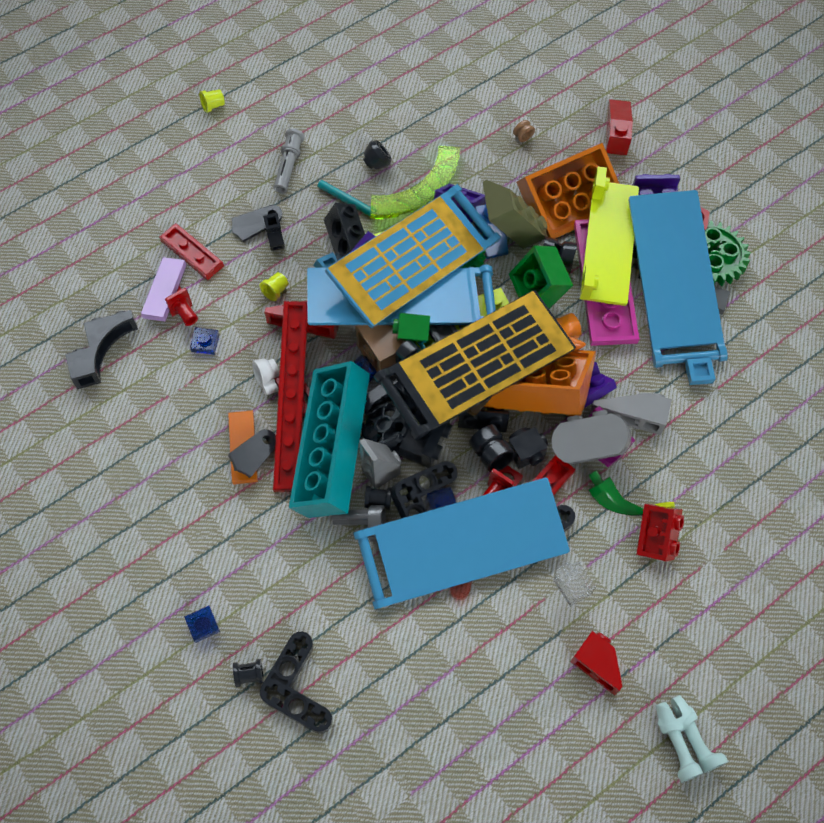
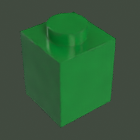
[392,313,430,343]

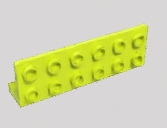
[580,167,639,306]

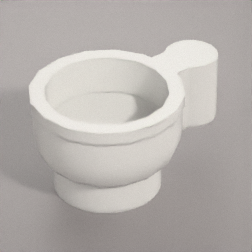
[252,358,279,396]

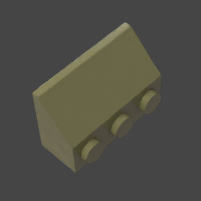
[482,180,547,249]

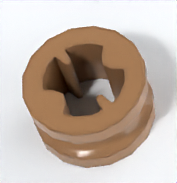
[513,120,535,142]

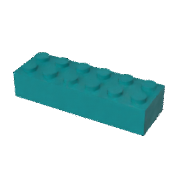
[289,361,370,518]

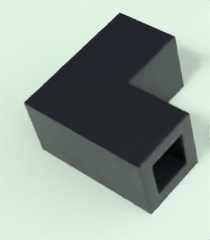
[263,213,285,251]

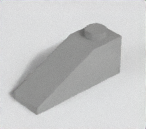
[589,393,672,435]
[359,439,402,489]

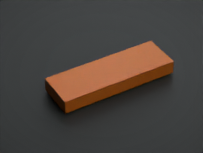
[228,410,258,485]

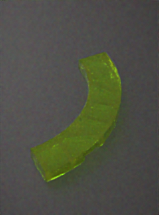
[370,145,460,219]

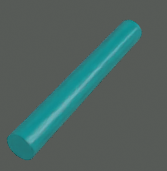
[317,180,377,218]

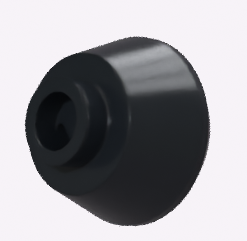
[363,140,392,170]

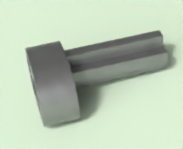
[331,505,386,542]

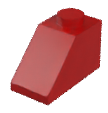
[570,631,623,696]

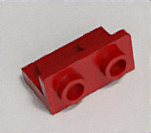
[636,503,684,561]

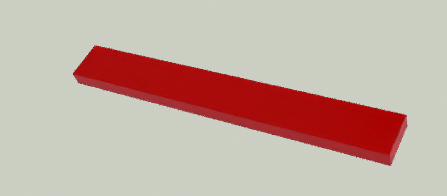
[273,301,308,492]

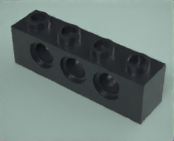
[324,203,365,261]

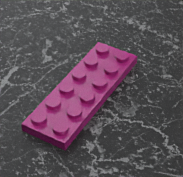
[574,220,639,346]

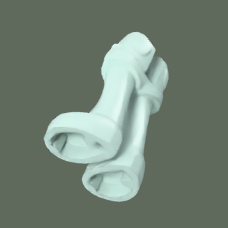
[655,695,728,783]

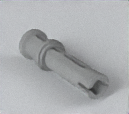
[273,128,305,193]

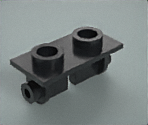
[458,407,509,432]

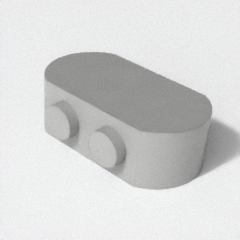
[552,410,632,464]

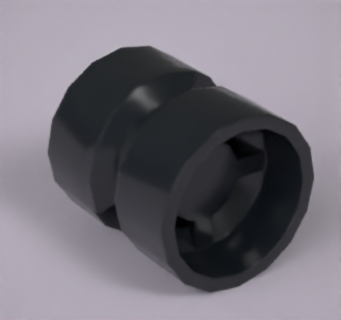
[543,237,577,273]
[469,425,515,472]

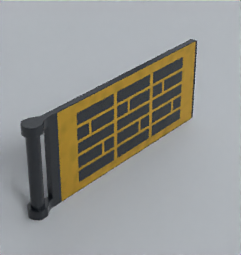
[373,290,576,440]

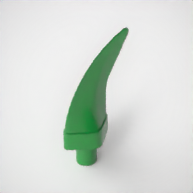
[588,470,644,516]

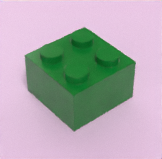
[509,245,573,309]

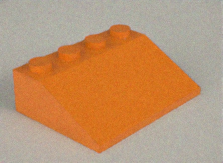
[516,143,619,238]
[484,350,596,416]

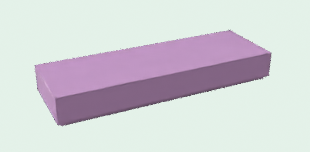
[141,257,186,322]

